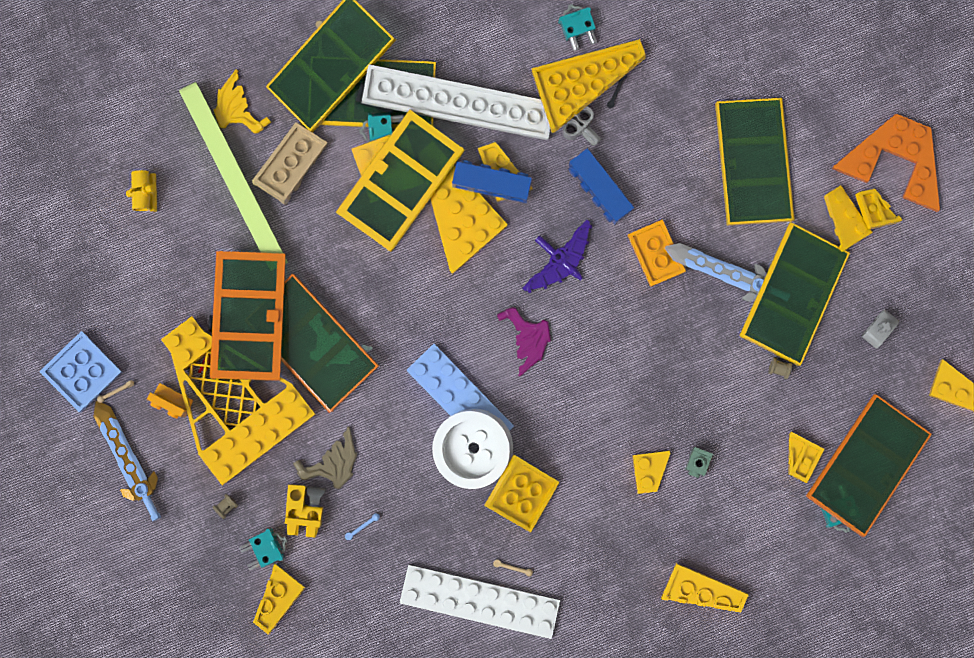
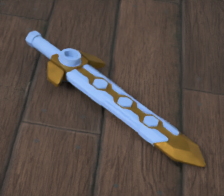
[93,401,161,521]

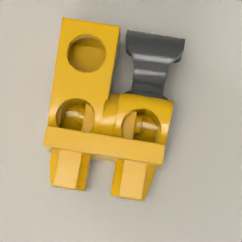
[285,484,326,538]

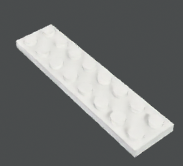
[400,565,560,639]

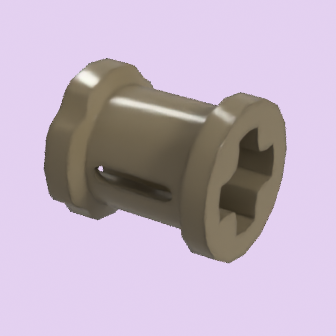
[768,357,792,379]
[212,493,238,519]

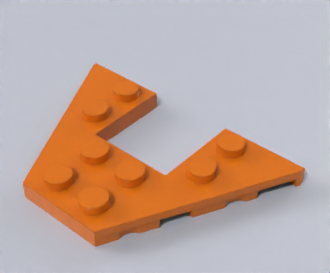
[832,114,940,212]

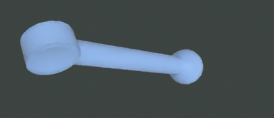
[345,513,380,540]

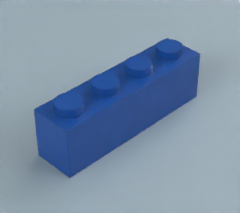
[568,148,634,225]
[452,160,532,203]

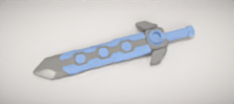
[665,243,790,302]

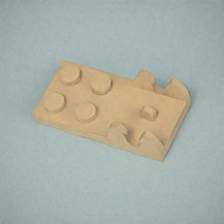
[252,122,327,205]

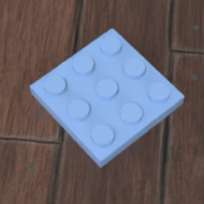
[39,331,123,413]

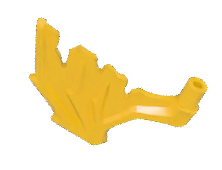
[213,69,271,134]

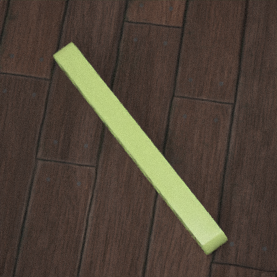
[179,82,288,271]

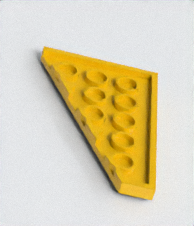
[531,39,645,133]
[418,141,508,275]

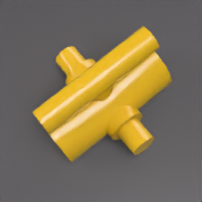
[126,170,157,212]

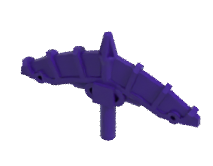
[522,220,592,293]

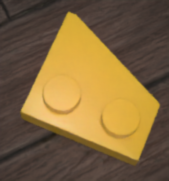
[855,189,902,230]
[788,432,824,483]
[632,451,670,494]

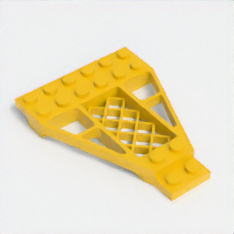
[161,316,316,486]

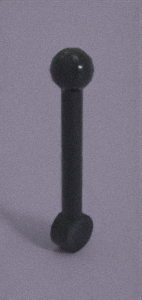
[607,74,627,109]

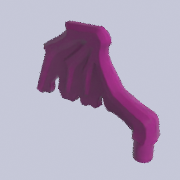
[497,307,551,377]

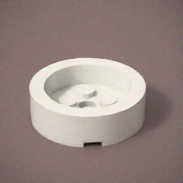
[432,409,513,489]

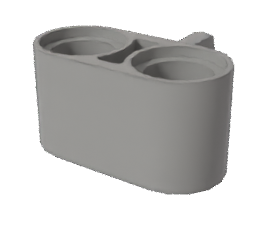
[562,107,601,146]
[861,309,900,349]

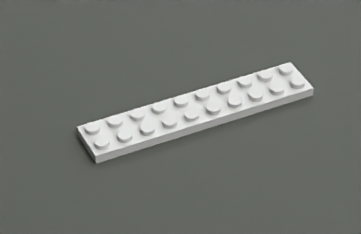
[361,64,550,140]

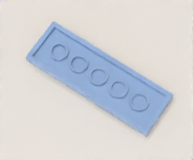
[406,344,514,431]

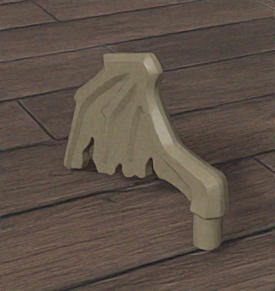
[293,427,357,489]

